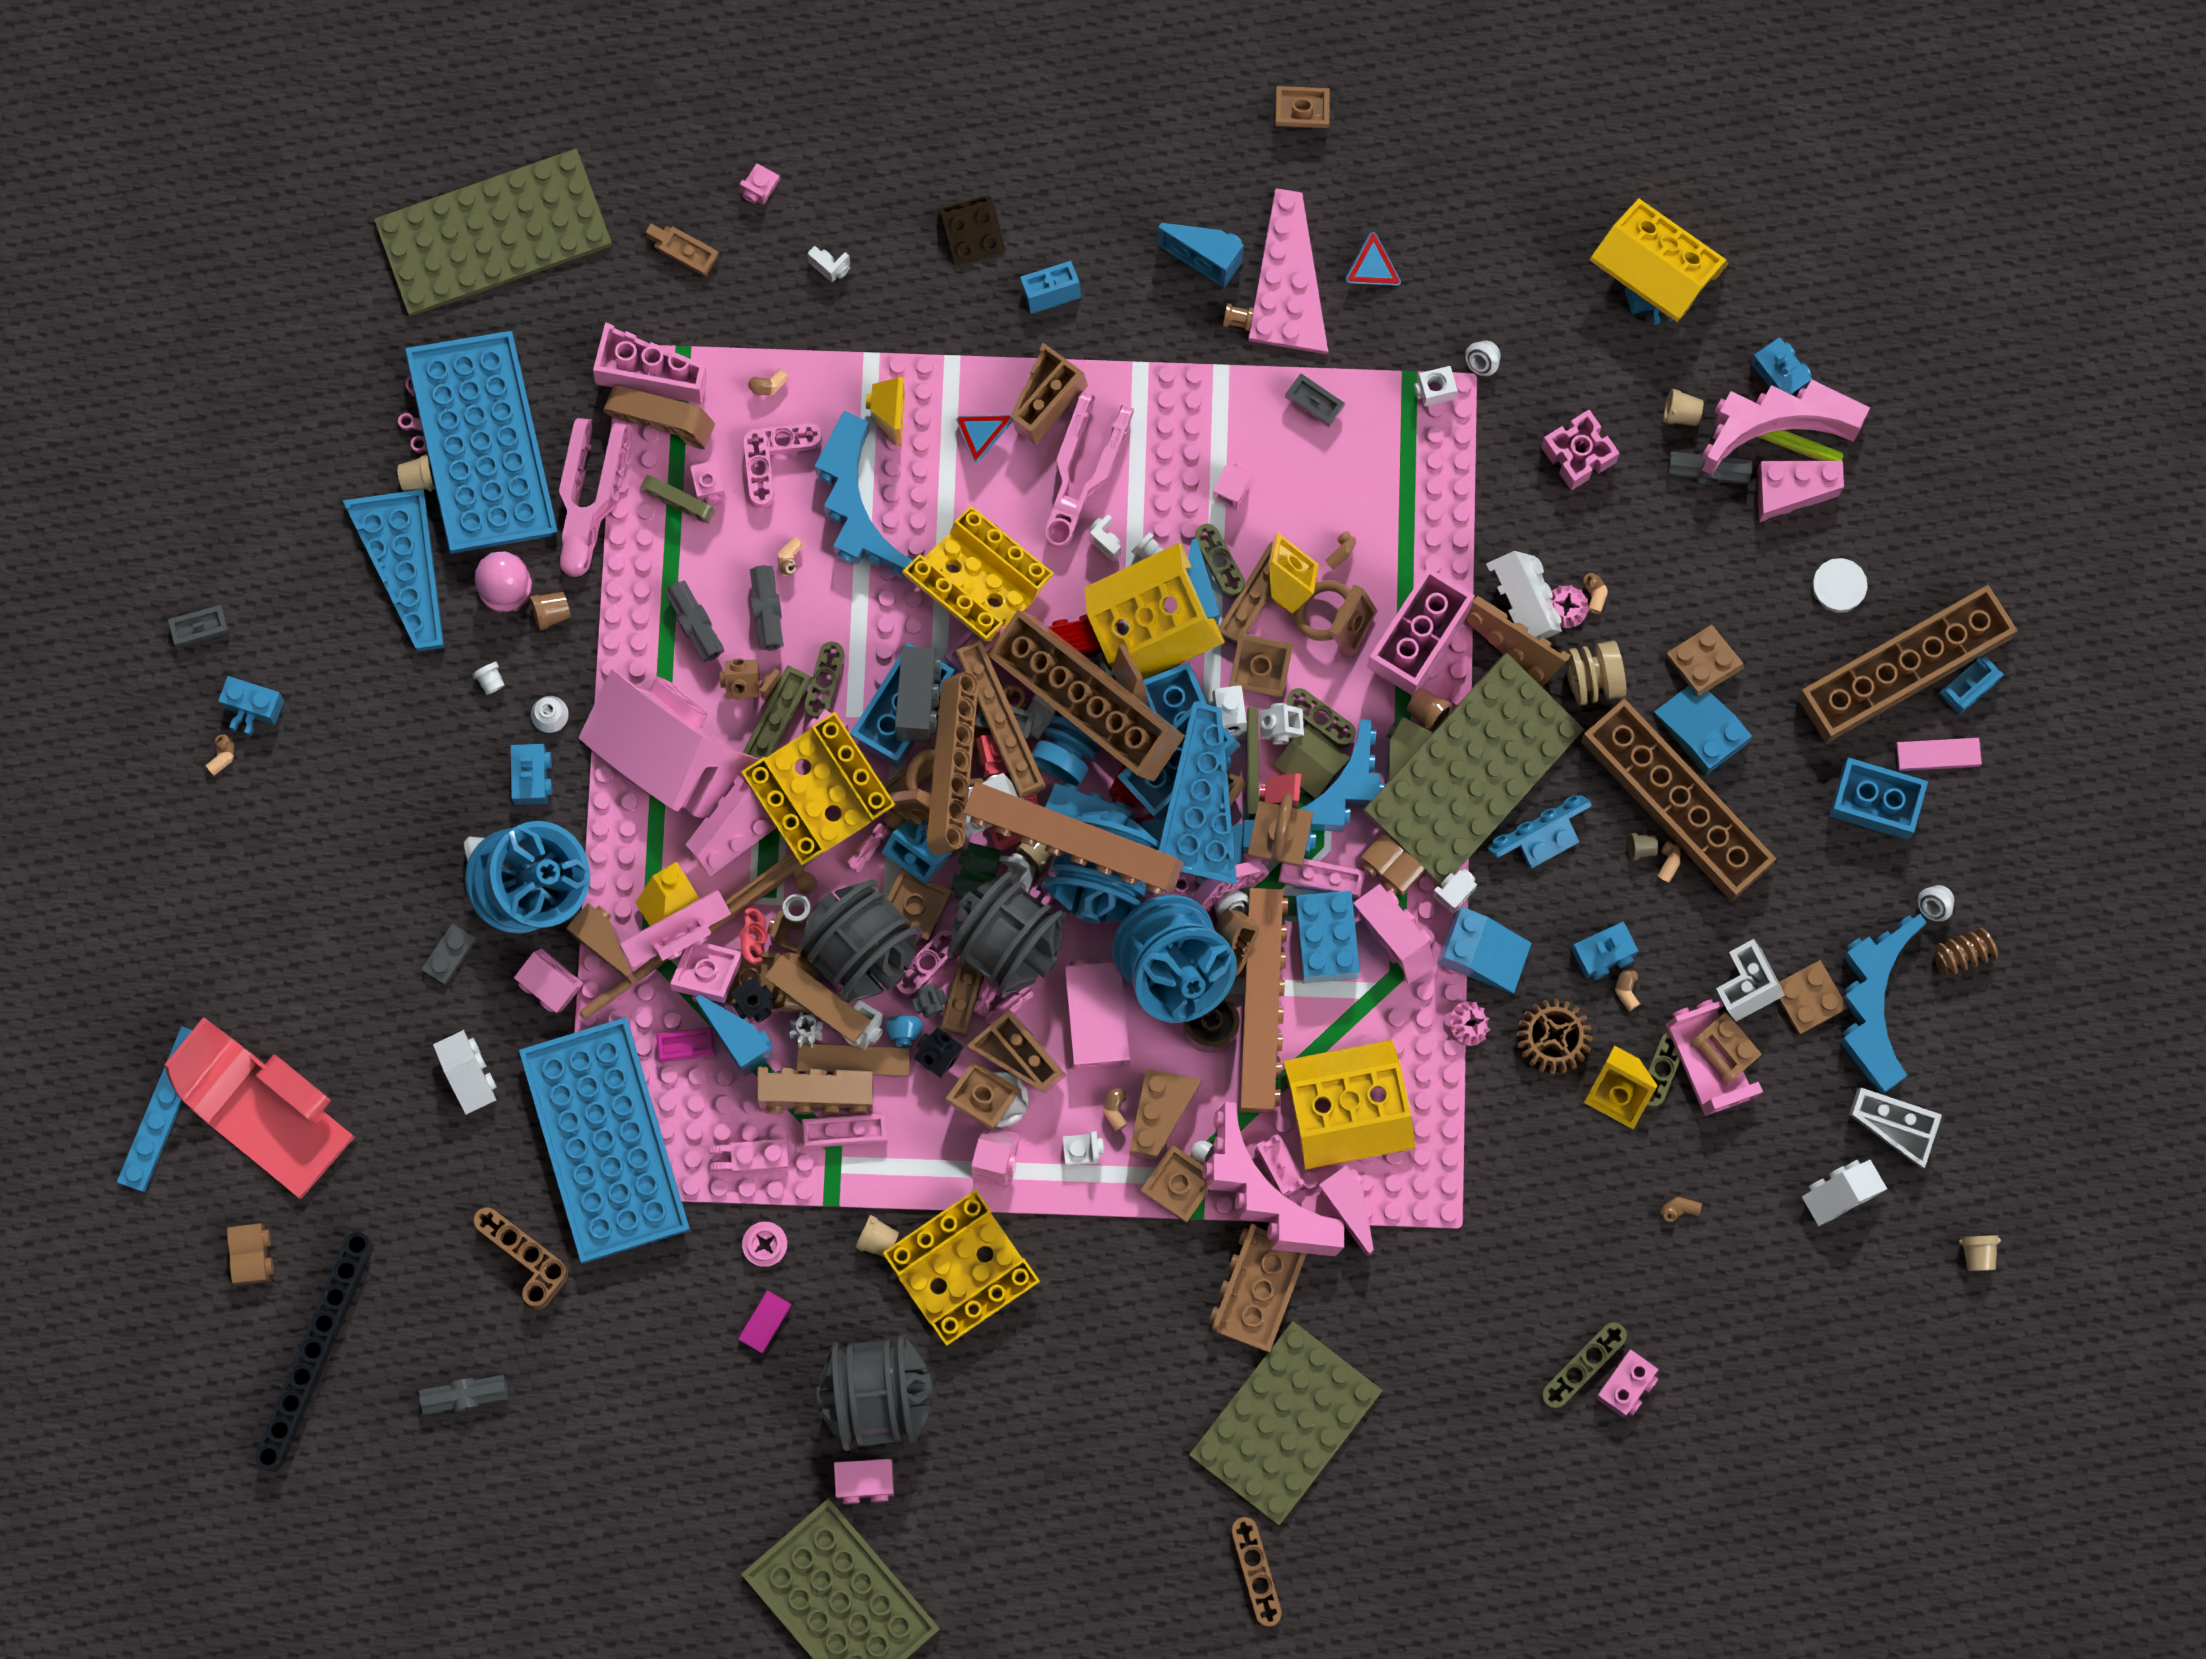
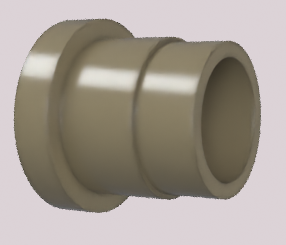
[1627,833,1658,861]

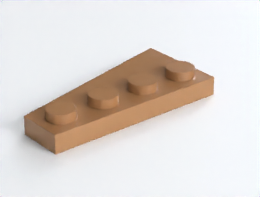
[1465,596,1571,687]

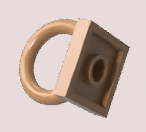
[1294,580,1378,657]
[888,748,935,830]
[1247,794,1313,867]

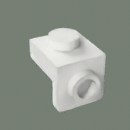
[999,853,1037,892]

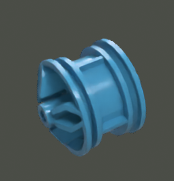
[1042,810,1160,924]
[465,821,590,934]
[1112,895,1237,1023]

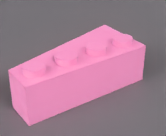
[593,322,707,404]

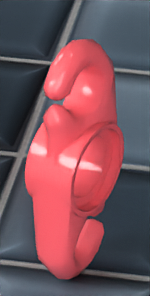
[739,908,768,965]

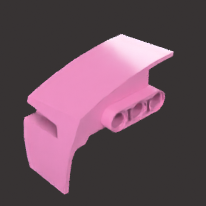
[579,668,760,818]

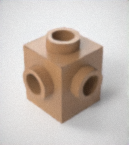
[720,658,760,700]

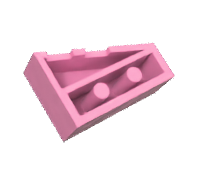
[1757,461,1844,522]
[685,775,777,877]
[1353,884,1435,985]
[971,1127,1020,1187]

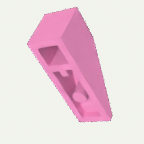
[1318,1165,1374,1257]

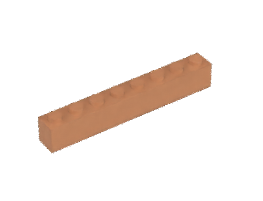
[963,782,1184,896]
[1240,888,1288,1114]

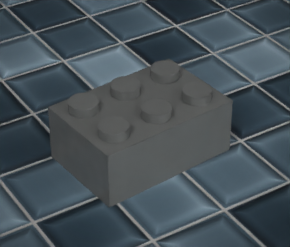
[895,646,942,743]

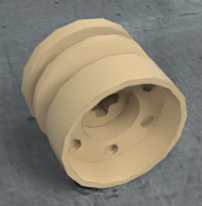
[1567,640,1626,706]

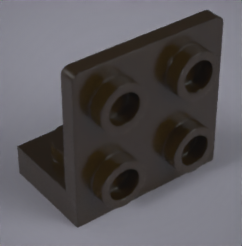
[938,195,1006,266]

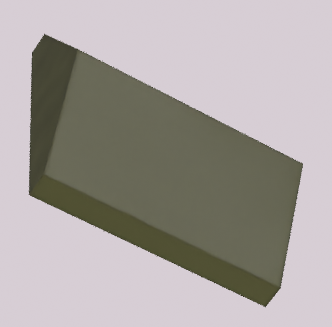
[1273,724,1351,799]

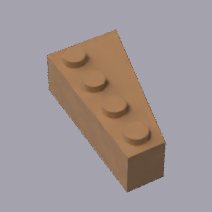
[758,1067,873,1115]

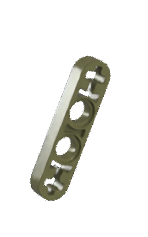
[1541,1323,1627,1409]

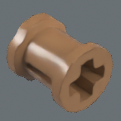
[1223,303,1254,332]

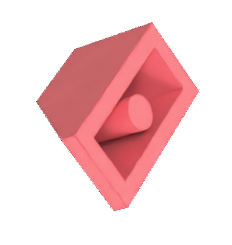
[1259,773,1301,809]

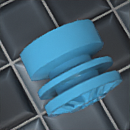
[1032,716,1102,786]

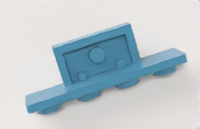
[1487,795,1592,868]

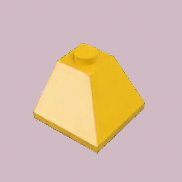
[866,377,906,446]
[1269,533,1319,614]
[635,862,699,926]
[1584,1046,1657,1129]

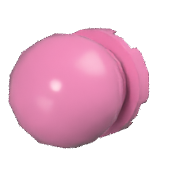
[474,551,532,613]

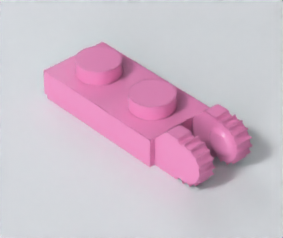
[708,1139,789,1173]

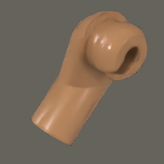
[1325,531,1356,570]
[1661,1197,1702,1222]

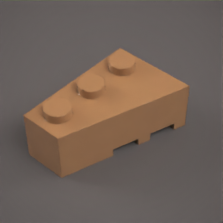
[1011,343,1088,445]
[967,1009,1067,1093]
[1129,1069,1201,1161]

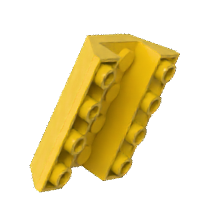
[1590,199,1728,322]
[902,506,1054,642]
[1084,542,1225,680]
[741,712,895,865]
[1283,1040,1415,1170]
[883,1189,1040,1346]

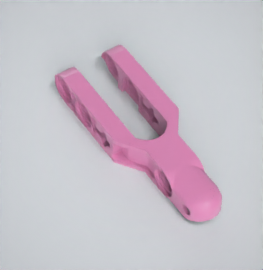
[1045,391,1134,548]
[559,418,632,577]

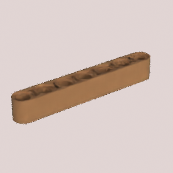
[927,671,978,855]

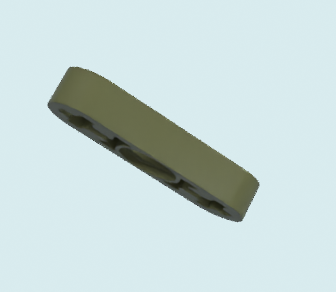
[640,475,716,524]
[1194,524,1245,598]
[805,641,845,719]
[1286,688,1356,748]
[1646,1031,1680,1108]

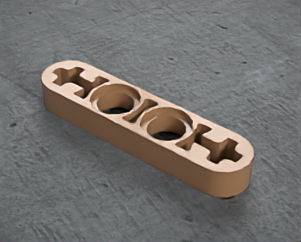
[1231,1517,1282,1627]

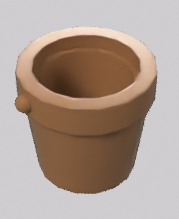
[530,592,571,630]
[1407,688,1453,732]

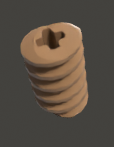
[1935,928,1998,978]

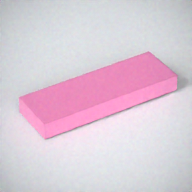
[1896,738,1982,771]
[1278,859,1365,899]
[802,1113,888,1149]

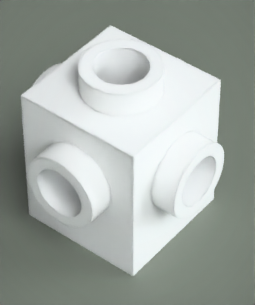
[1260,703,1304,745]
[841,1000,883,1050]

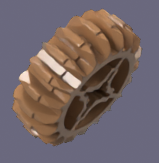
[1516,999,1592,1075]

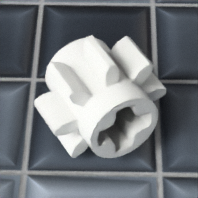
[789,1012,823,1048]

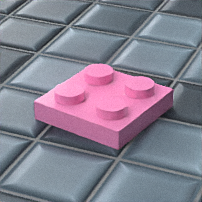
[670,943,743,1003]

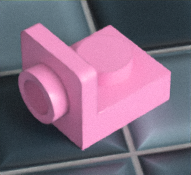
[739,163,780,205]

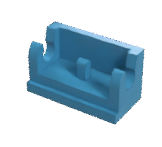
[1020,261,1081,314]
[1939,656,2004,715]

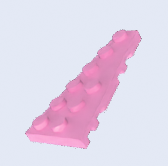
[1248,188,1328,355]

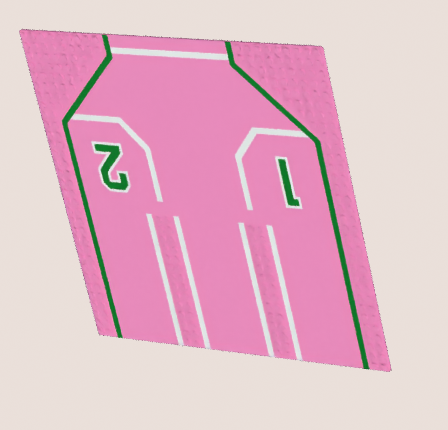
[575,345,1477,1229]

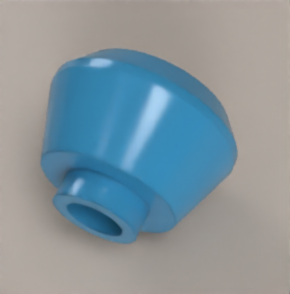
[885,1015,923,1047]

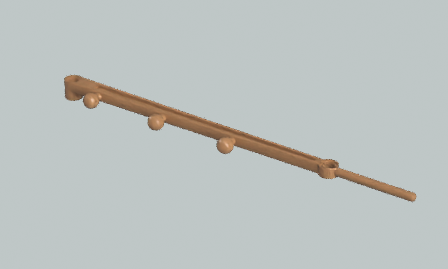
[580,685,1027,1019]

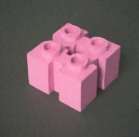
[1541,410,1620,491]

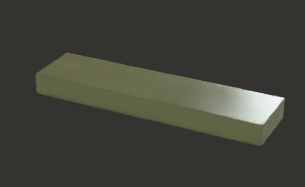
[743,665,812,759]
[1246,706,1259,820]

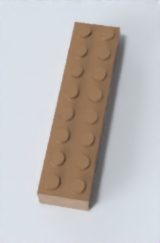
[1797,585,2018,744]
[988,610,1185,782]
[1581,698,1776,902]

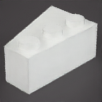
[1486,551,1562,640]
[1849,1088,1942,1168]

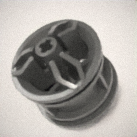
[947,871,1067,998]
[796,879,923,1003]
[817,1334,934,1451]

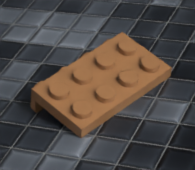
[1209,1223,1307,1353]

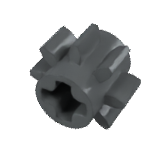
[911,984,948,1018]

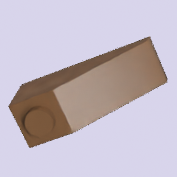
[567,903,637,985]

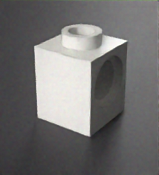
[1414,366,1458,407]

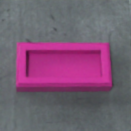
[656,1027,715,1063]
[738,1290,792,1354]

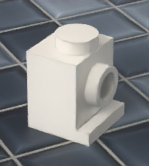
[1432,869,1477,914]

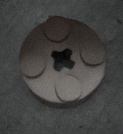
[1183,996,1240,1053]

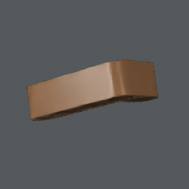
[603,385,715,450]
[474,1208,568,1309]

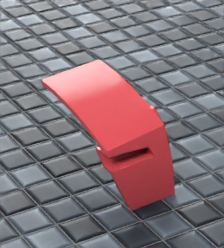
[164,1017,355,1199]

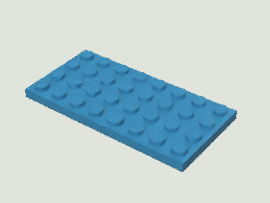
[405,331,558,554]
[519,1017,690,1264]

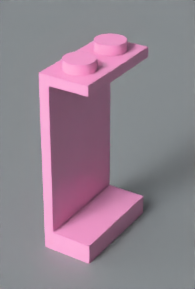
[1065,958,1130,1070]
[1666,999,1763,1116]

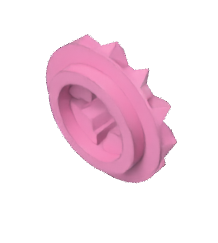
[1551,585,1589,628]
[1450,1001,1490,1046]
[742,1222,787,1267]

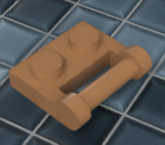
[1690,1012,1762,1085]

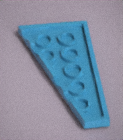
[343,489,444,651]
[1158,701,1237,885]

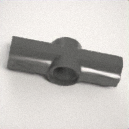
[1668,451,1752,485]
[750,565,784,651]
[664,580,725,662]
[419,1375,508,1415]

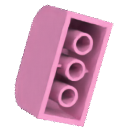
[1367,567,1475,696]

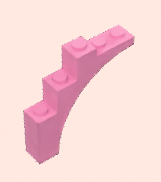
[1702,380,1870,475]
[1202,1102,1344,1256]

